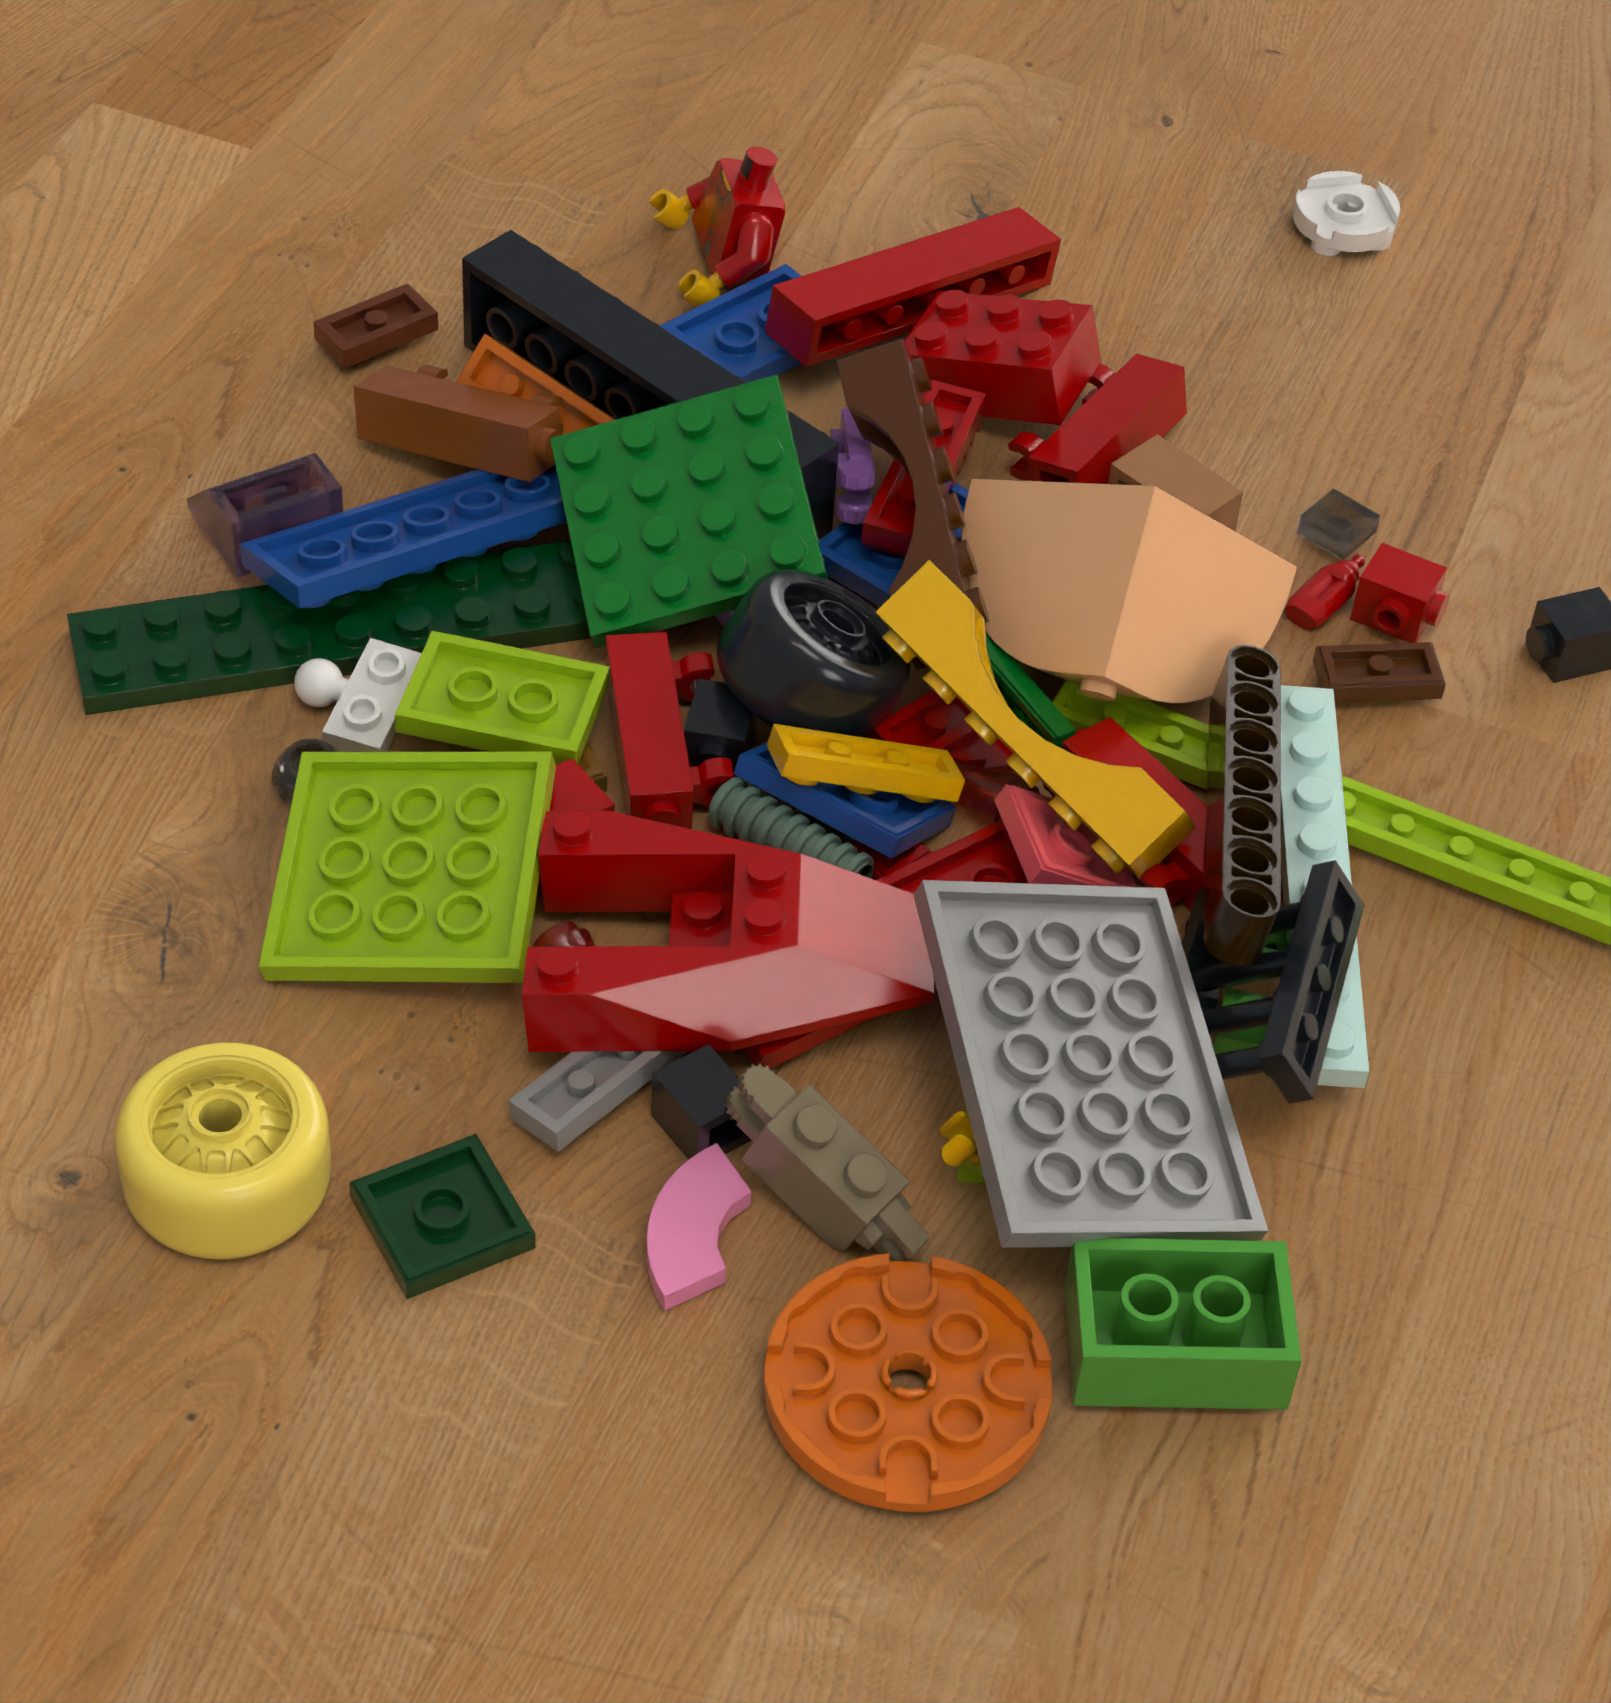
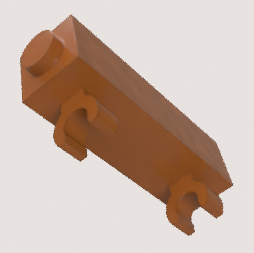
[353,365,564,482]

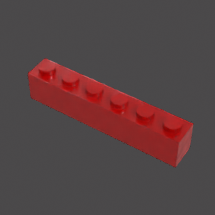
[764,207,1061,367]

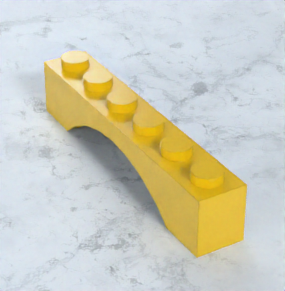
[876,560,1196,881]

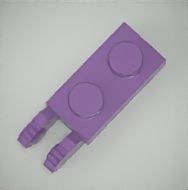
[829,409,875,525]

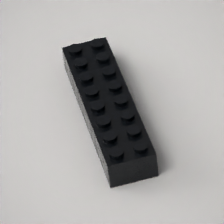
[462,230,839,540]

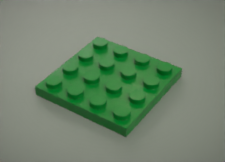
[550,375,828,648]

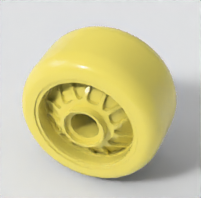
[115,1042,331,1260]

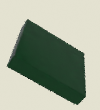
[349,1134,536,1299]

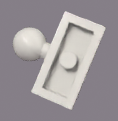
[294,638,422,752]

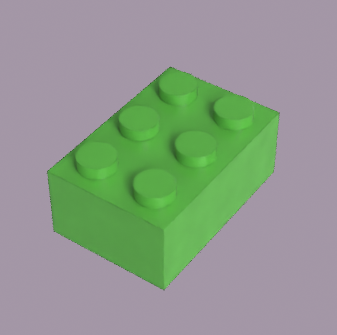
[1064,1238,1302,1410]

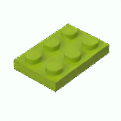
[395,631,610,765]

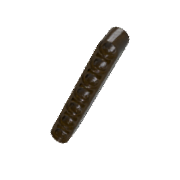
[1204,645,1281,966]

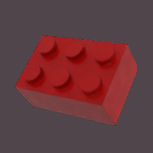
[904,290,1101,426]

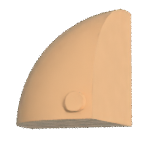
[961,479,1297,703]

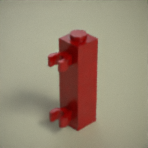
[1008,353,1187,484]
[605,632,734,829]
[1043,717,1207,912]

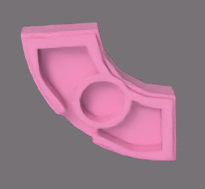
[646,1143,752,1311]

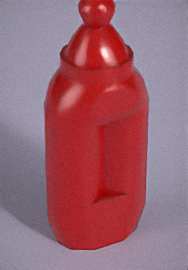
[1284,554,1365,630]

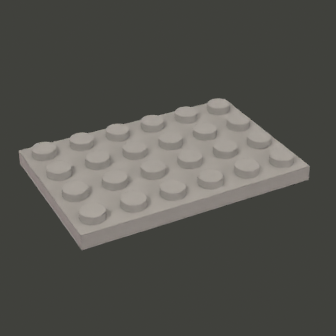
[914,880,1268,1248]

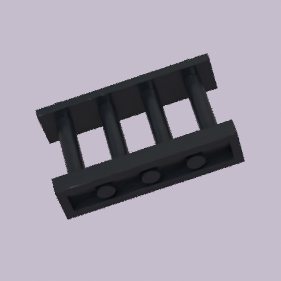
[1182,860,1365,1104]

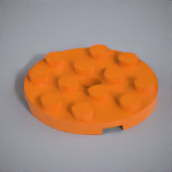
[763,1253,1053,1512]

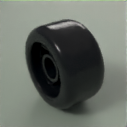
[716,569,911,738]

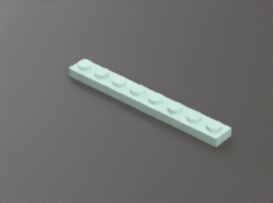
[1281,685,1369,1088]

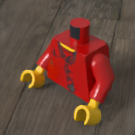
[649,146,785,308]

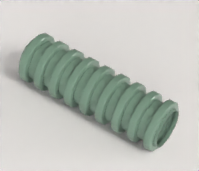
[708,777,874,878]

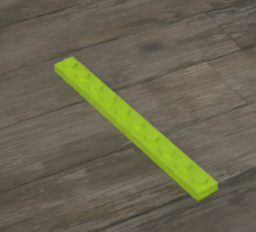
[1052,680,1611,945]

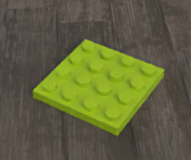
[258,751,556,983]

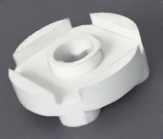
[1293,171,1400,256]

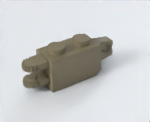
[724,1064,930,1261]

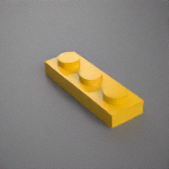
[767,724,965,803]

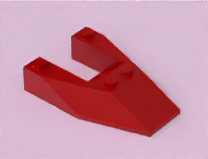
[522,810,934,1052]

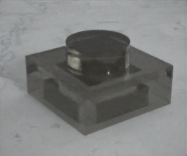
[1297,488,1380,560]

